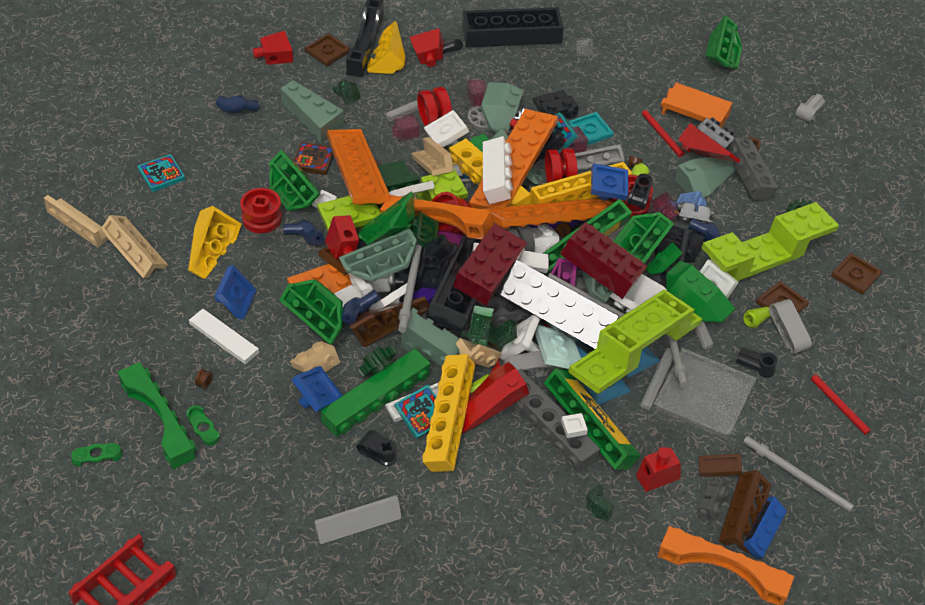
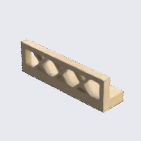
[411,137,453,176]
[44,195,109,247]
[100,215,168,278]

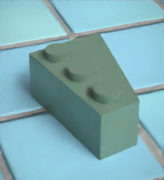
[401,308,459,367]

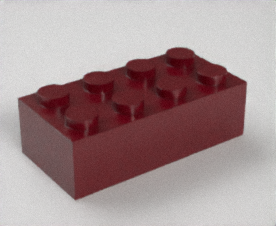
[560,222,647,299]
[453,223,528,306]

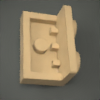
[455,338,502,368]
[290,341,340,372]

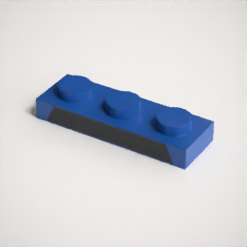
[743,496,787,559]

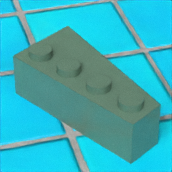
[281,80,344,142]

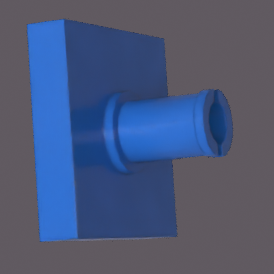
[591,163,628,201]
[215,265,256,319]
[292,366,343,412]

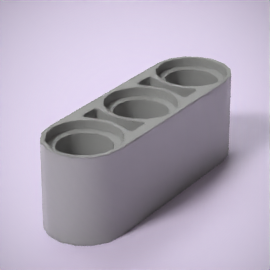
[769,299,812,354]
[504,351,564,378]

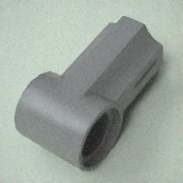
[795,94,825,123]

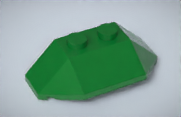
[705,15,742,69]
[269,150,321,211]
[357,191,415,245]
[613,212,674,263]
[666,261,735,323]
[279,279,343,345]

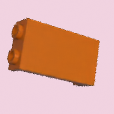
[660,83,732,128]

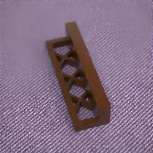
[719,470,771,553]

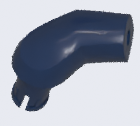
[216,96,259,114]
[688,218,720,242]
[283,220,324,245]
[341,289,381,324]

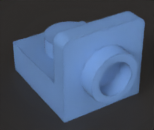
[676,191,706,212]

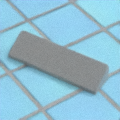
[575,144,625,170]
[315,495,401,544]

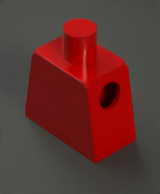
[410,28,444,67]
[252,31,293,65]
[325,215,359,260]
[636,447,681,492]

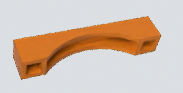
[380,195,493,240]
[658,526,794,605]

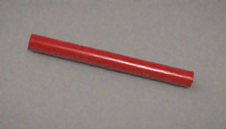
[642,110,685,158]
[811,374,871,435]

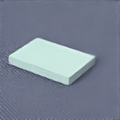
[535,325,581,369]

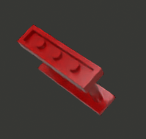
[68,534,176,605]

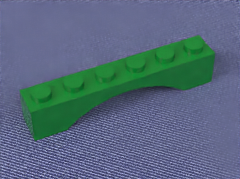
[117,362,197,470]

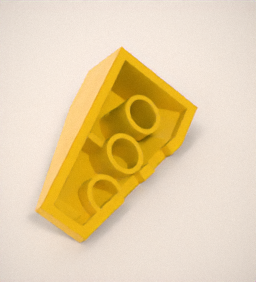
[367,21,405,74]
[188,206,242,279]

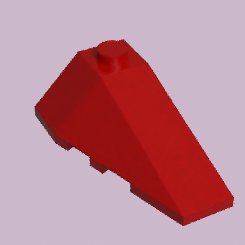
[678,123,741,163]
[461,362,530,435]

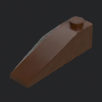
[349,296,430,348]

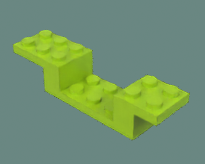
[317,169,468,231]
[702,202,839,281]
[568,289,702,394]

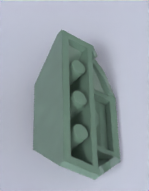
[480,82,523,133]
[339,229,417,282]

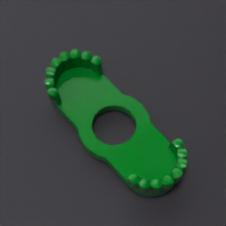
[186,405,220,446]
[71,443,123,467]

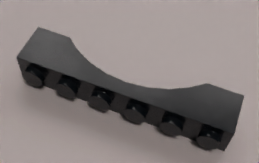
[346,0,384,77]

